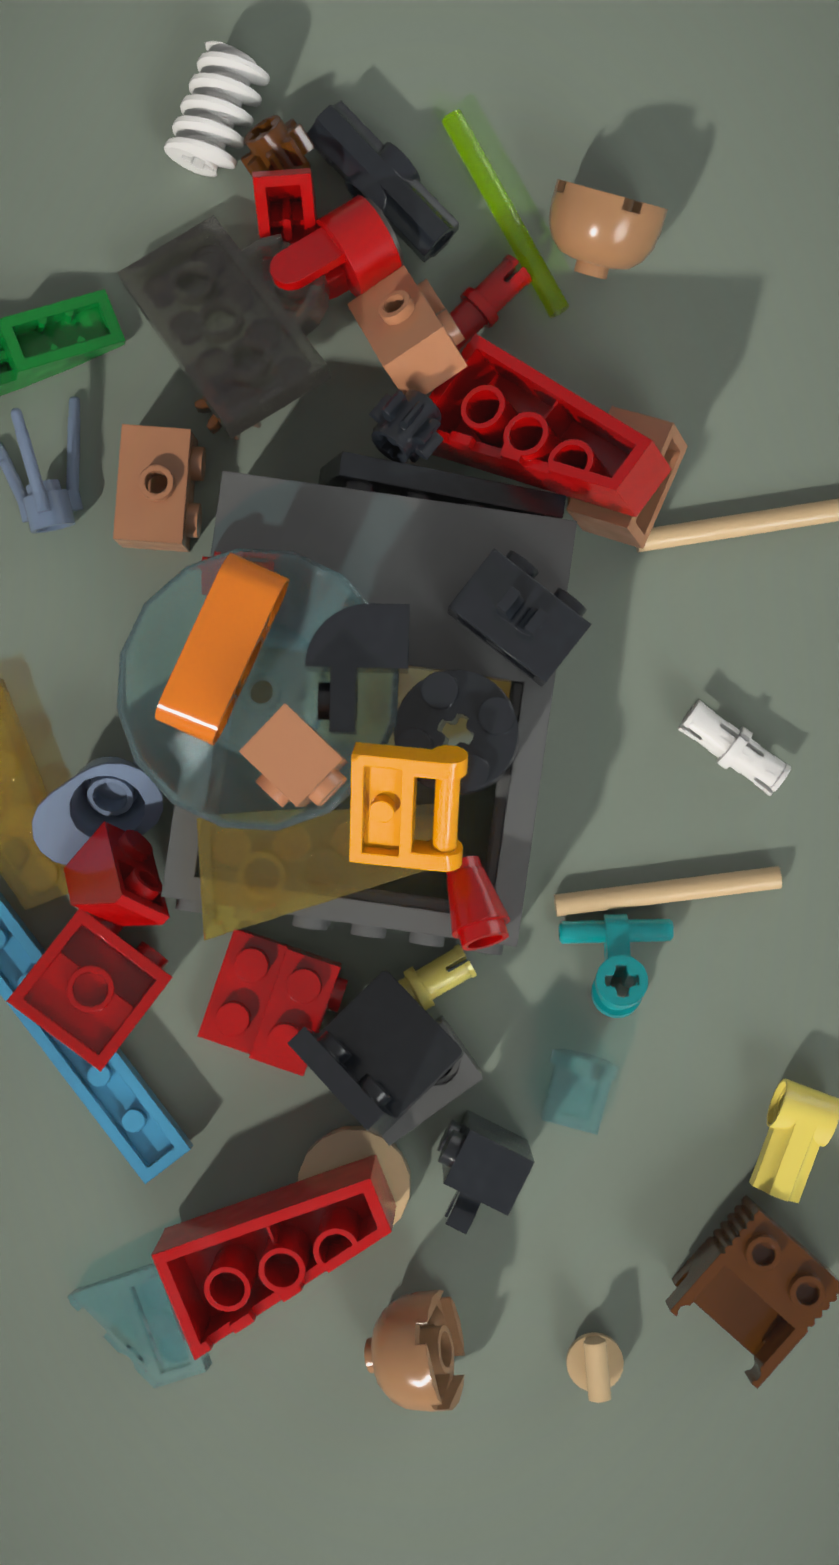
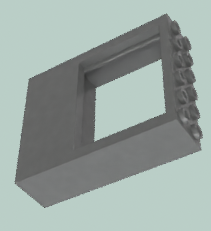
[161,471,577,955]

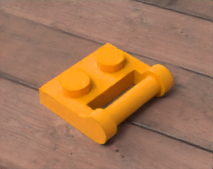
[349,742,468,872]

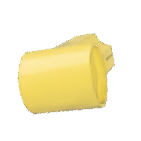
[749,1079,839,1203]

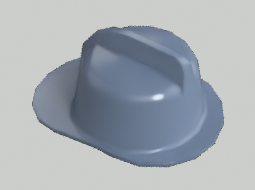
[32,756,163,865]

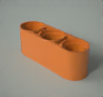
[155,553,290,746]

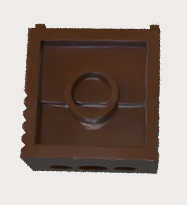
[665,1195,839,1389]

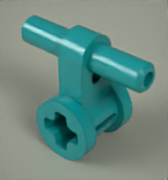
[558,914,674,1018]

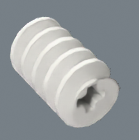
[164,41,270,177]

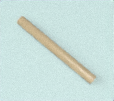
[636,498,839,553]
[554,866,782,917]

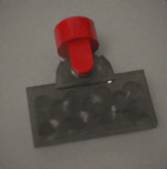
[117,195,404,439]

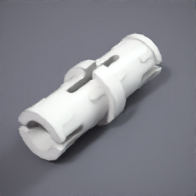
[678,700,791,796]

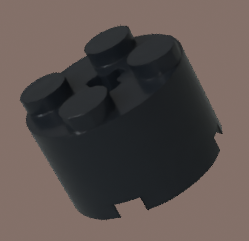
[394,670,519,795]

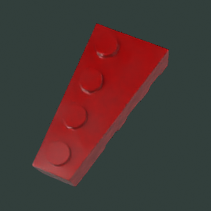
[429,333,672,517]
[151,1154,396,1360]

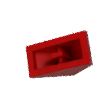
[252,168,317,284]

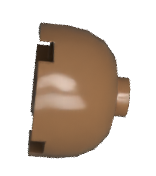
[549,179,668,279]
[364,1289,465,1412]

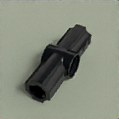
[307,101,459,262]

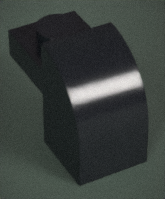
[305,603,410,735]

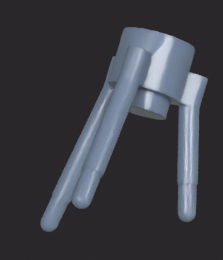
[0,396,83,533]

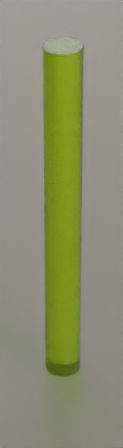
[442,109,570,318]

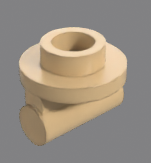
[566,1332,624,1403]

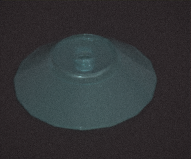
[116,548,399,831]

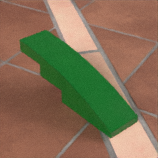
[0,289,126,396]

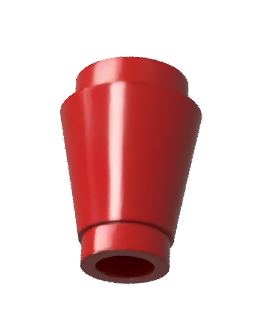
[446,856,511,951]

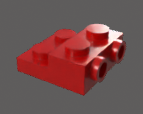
[6,909,173,1072]
[197,927,349,1076]

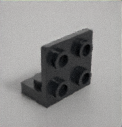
[287,971,464,1136]

